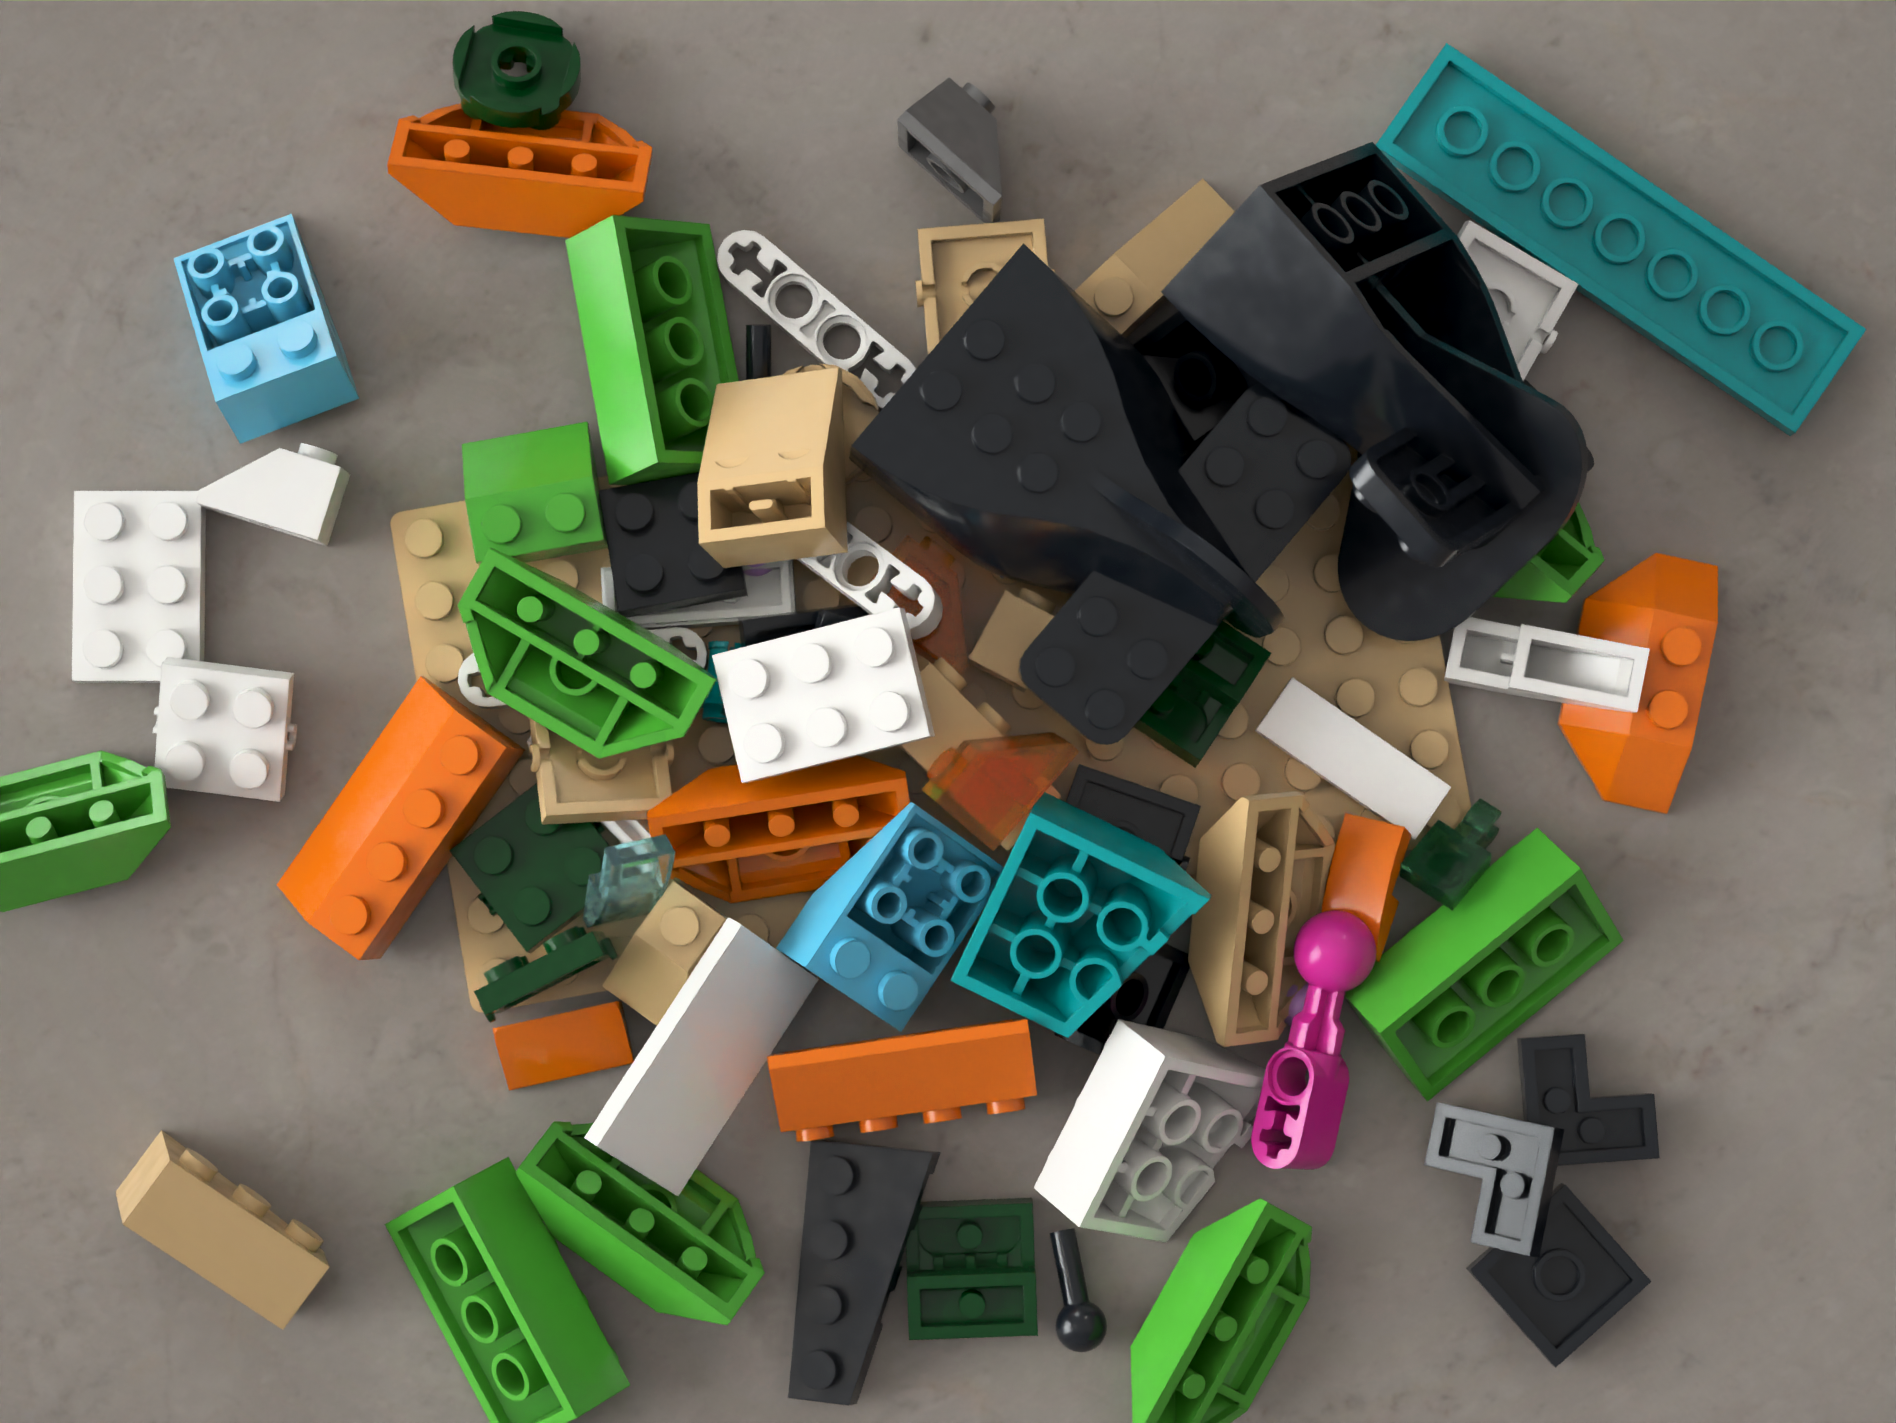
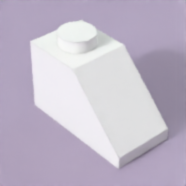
[195,443,350,546]

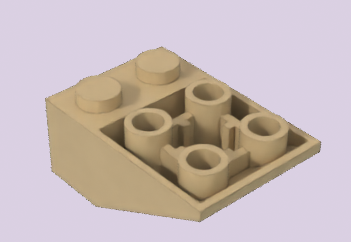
[697,367,848,568]

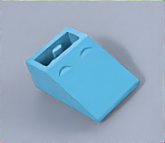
[173,214,359,444]
[776,802,1004,1032]

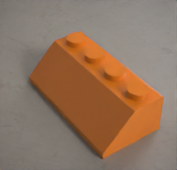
[277,676,525,960]
[767,1017,1037,1142]

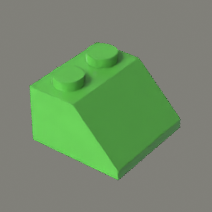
[462,422,608,566]

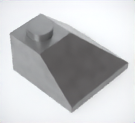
[897,77,1002,223]

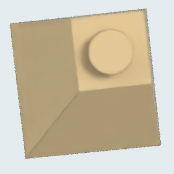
[602,881,727,1026]

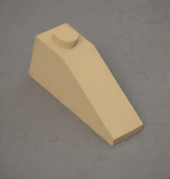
[1075,178,1235,338]

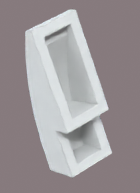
[1444,617,1650,713]

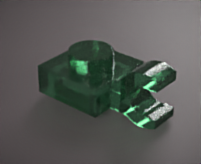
[1400,798,1502,911]

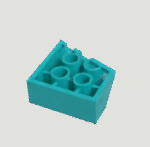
[950,791,1212,1038]

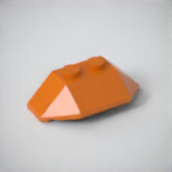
[387,103,652,238]
[1558,553,1718,814]
[647,756,910,903]

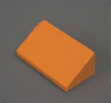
[492,1000,634,1090]

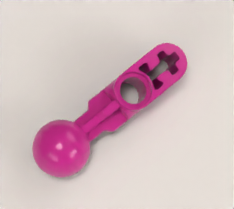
[1251,910,1376,1170]

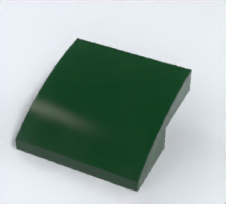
[1134,621,1271,768]
[906,1198,1038,1340]

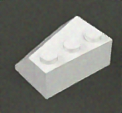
[1034,1019,1266,1243]

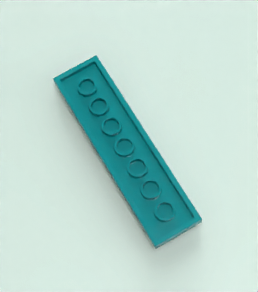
[1376,43,1866,436]

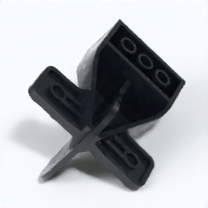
[1161,142,1594,641]
[849,243,1351,745]

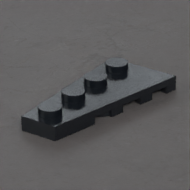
[788,1140,941,1406]

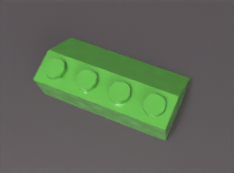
[565,215,739,485]
[1344,828,1624,1102]
[385,1157,630,1423]

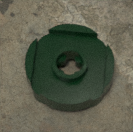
[453,11,581,130]

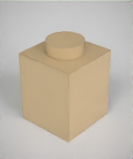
[968,588,1056,693]

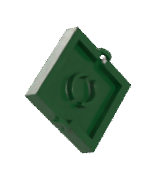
[450,783,632,954]
[474,926,618,1023]

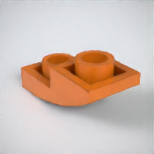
[1321,813,1411,962]

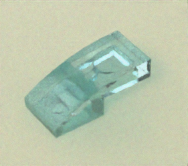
[583,834,676,928]

